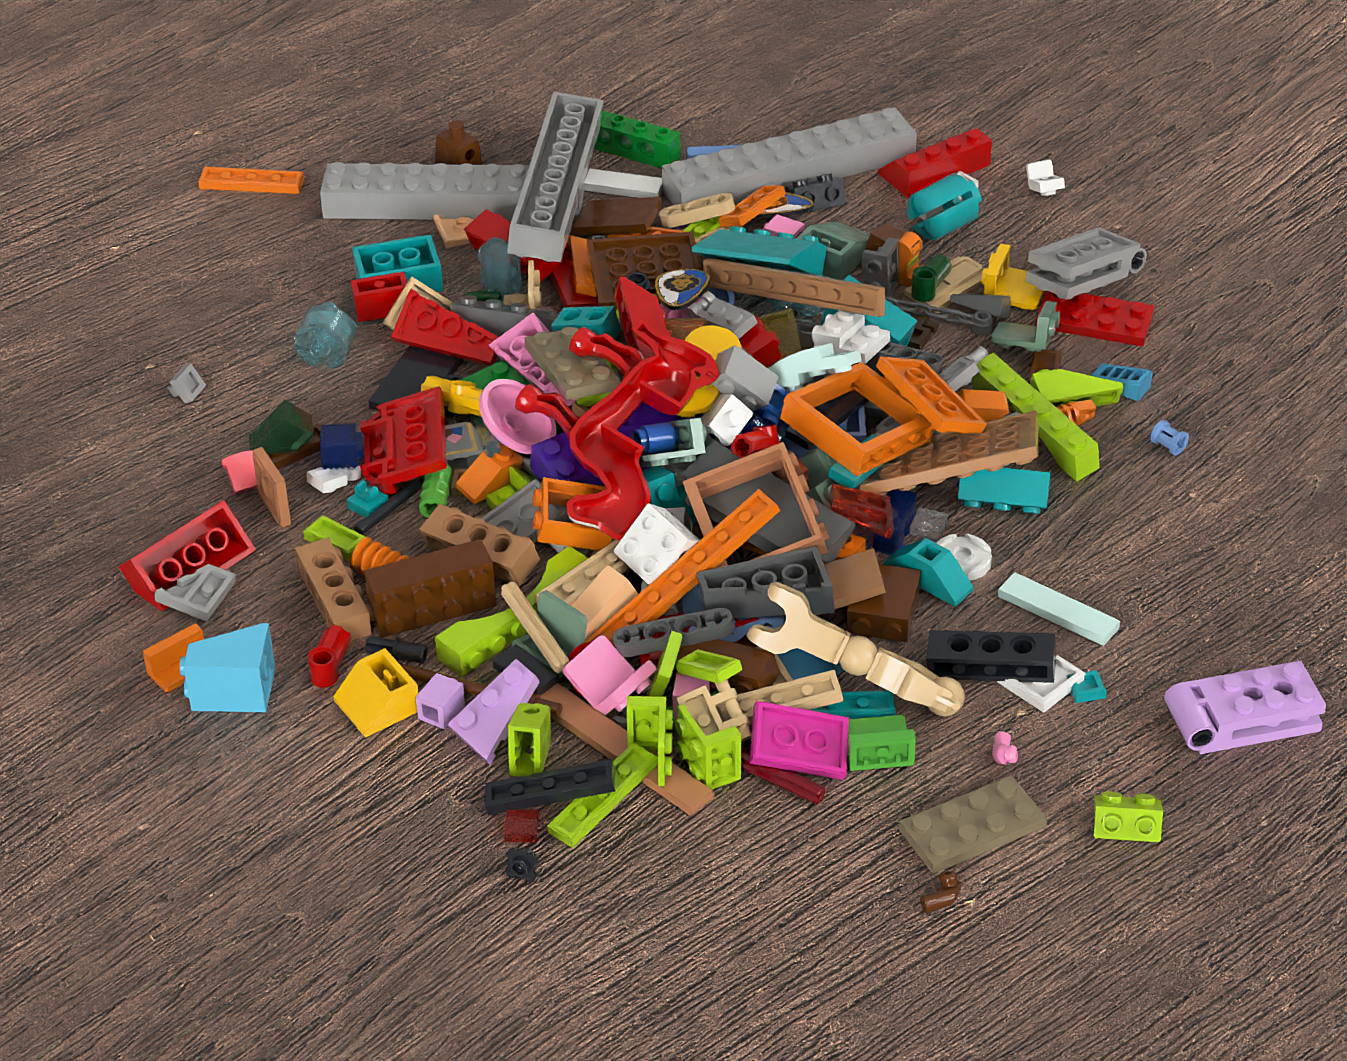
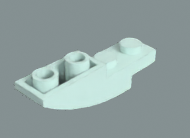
[768,343,862,392]

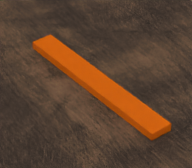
[585,489,780,647]

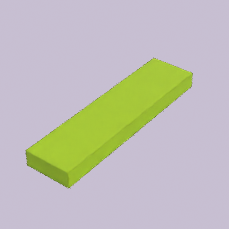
[547,742,658,848]

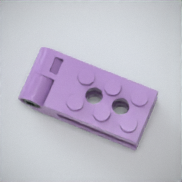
[1164,661,1326,754]

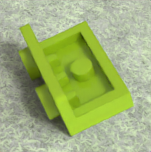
[1093,791,1163,842]

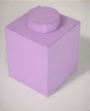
[416,673,465,730]

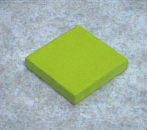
[647,631,683,697]

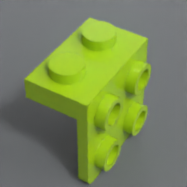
[627,696,673,787]

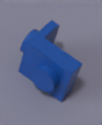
[753,384,789,427]

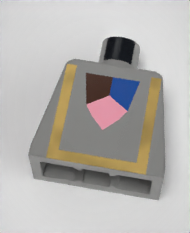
[445,418,485,476]

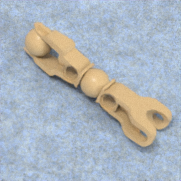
[747,582,965,717]

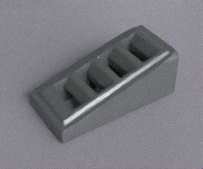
[950,294,1011,318]

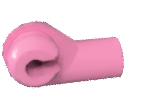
[992,732,1018,765]

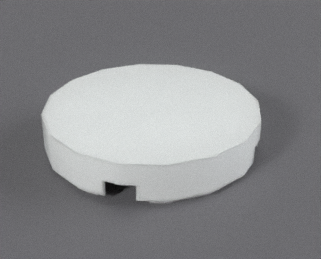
[937,534,992,581]

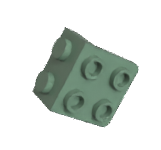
[991,301,1060,352]
[639,418,707,467]
[512,590,587,679]

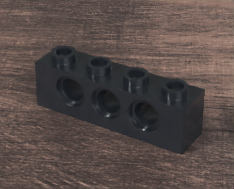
[926,630,1057,683]

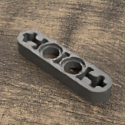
[612,608,735,657]

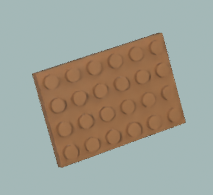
[859,410,1039,498]

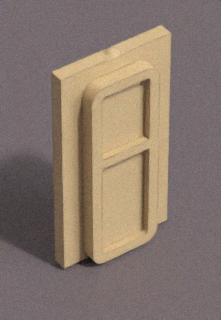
[904,256,983,313]

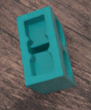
[551,306,621,340]

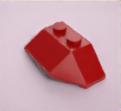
[614,277,671,359]

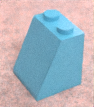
[179,623,276,712]

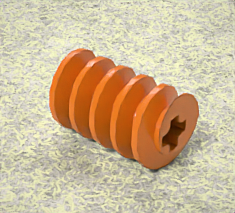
[350,537,410,577]

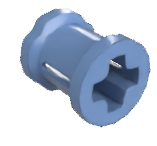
[1150,420,1189,456]

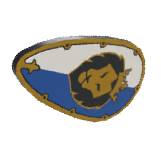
[754,193,814,221]
[655,269,710,310]

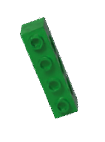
[594,110,681,168]

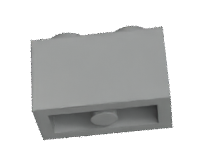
[712,345,779,412]

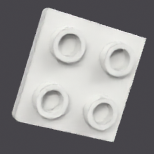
[614,503,700,584]

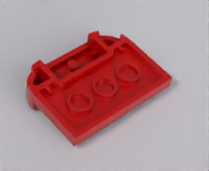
[360,386,447,495]

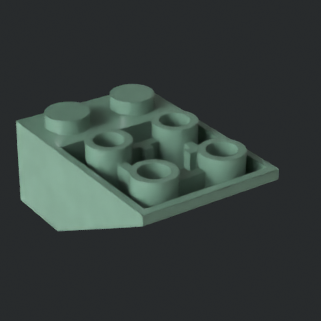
[796,222,870,280]

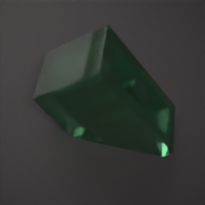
[249,400,314,455]

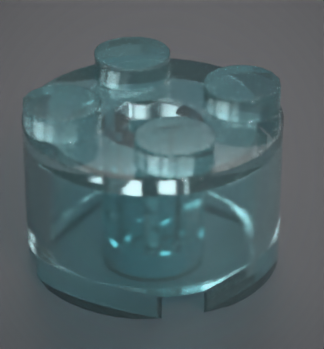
[294,302,357,368]

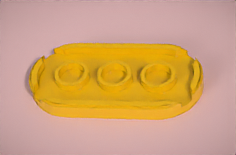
[676,326,741,417]

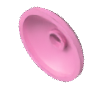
[479,379,556,454]

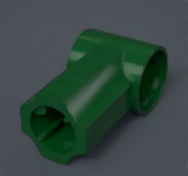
[911,254,952,302]

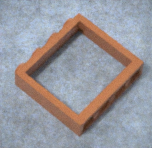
[682,442,829,568]

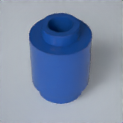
[633,422,679,455]

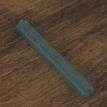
[471,415,500,458]

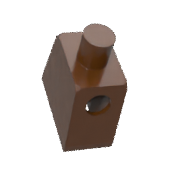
[435,120,483,165]

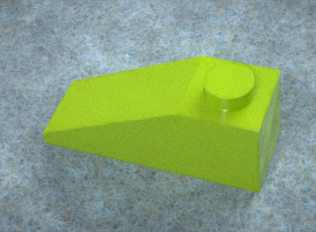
[1030,369,1124,406]

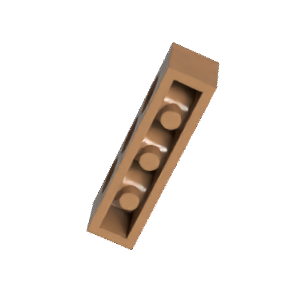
[419,504,540,586]
[295,537,374,641]

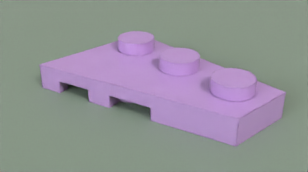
[448,659,540,765]

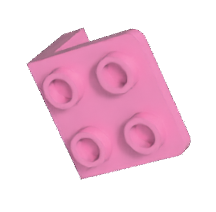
[563,635,657,715]

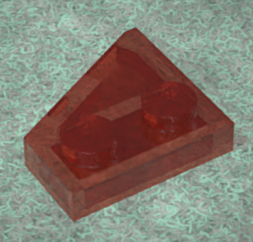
[829,484,894,539]

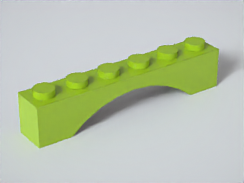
[972,353,1100,482]
[435,546,588,677]

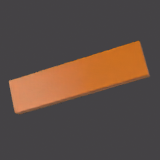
[198,167,304,194]

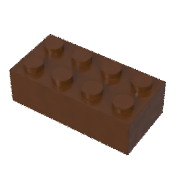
[364,539,496,638]

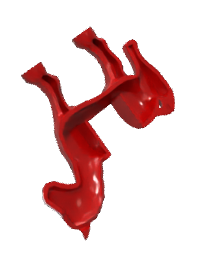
[515,319,719,540]

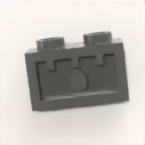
[862,237,899,297]

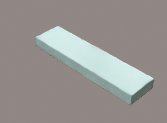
[998,572,1120,646]

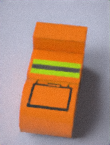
[899,231,922,287]

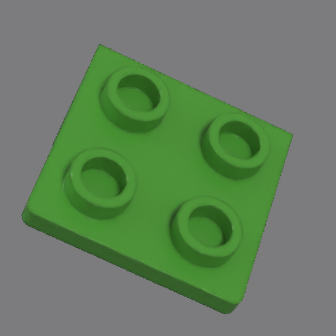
[847,715,916,771]

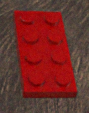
[1036,291,1155,347]

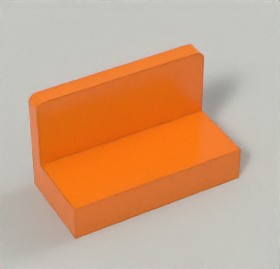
[143,623,204,692]

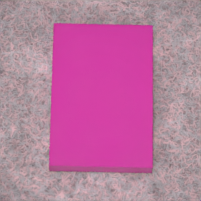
[750,701,849,780]

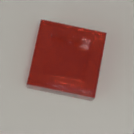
[504,810,540,842]

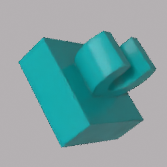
[347,480,388,518]

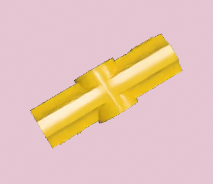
[421,376,483,417]

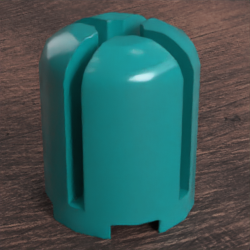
[906,172,982,240]

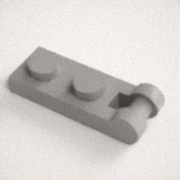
[686,291,758,339]

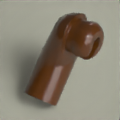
[920,871,961,913]

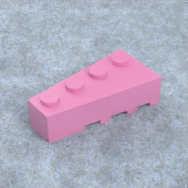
[489,313,577,406]

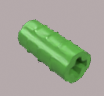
[419,464,453,518]

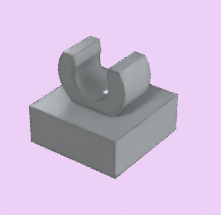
[167,363,206,404]

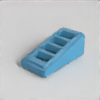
[1091,363,1153,401]

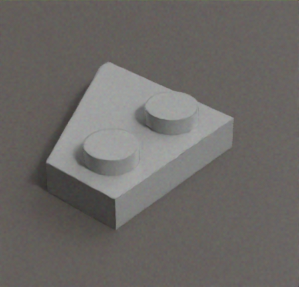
[155,564,236,621]

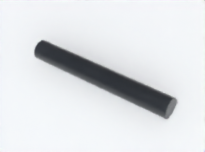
[354,479,421,535]

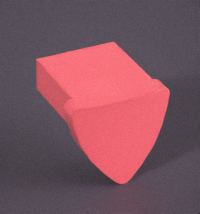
[221,451,257,495]

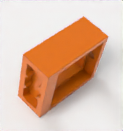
[532,477,612,551]

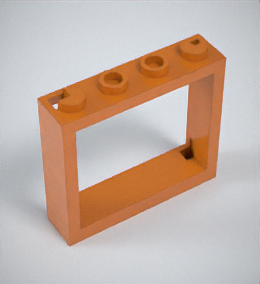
[780,362,934,476]

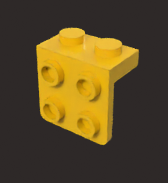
[981,243,1045,310]

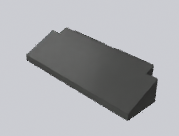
[681,440,856,563]

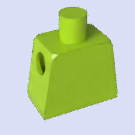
[508,703,551,777]

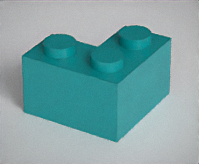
[642,466,698,524]

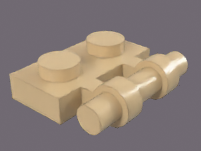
[676,679,752,741]

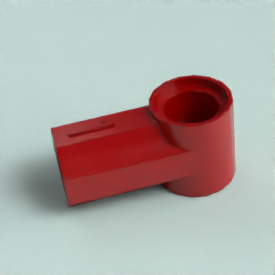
[731,424,779,459]
[308,625,351,688]

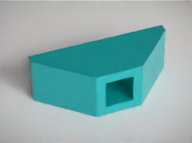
[882,538,973,607]

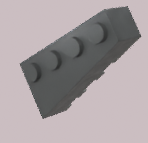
[697,546,835,618]

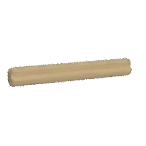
[501,582,569,673]

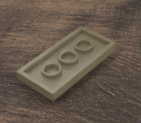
[525,327,620,400]
[899,775,1047,874]

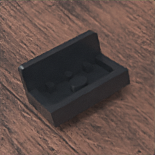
[785,173,847,214]

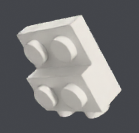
[812,310,890,364]

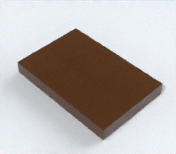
[572,197,663,236]

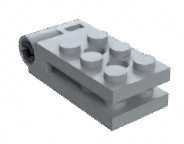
[1026,227,1147,300]

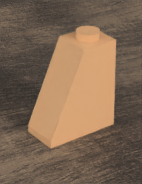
[571,565,638,640]

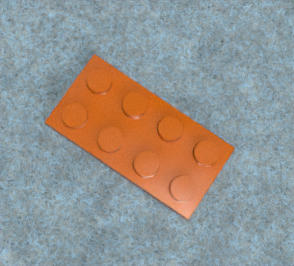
[876,357,987,434]

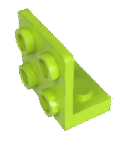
[674,704,741,790]

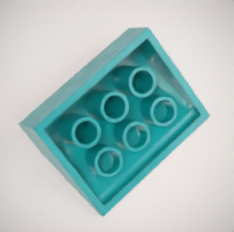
[691,226,827,277]

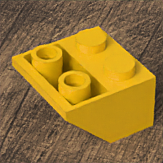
[333,648,418,738]

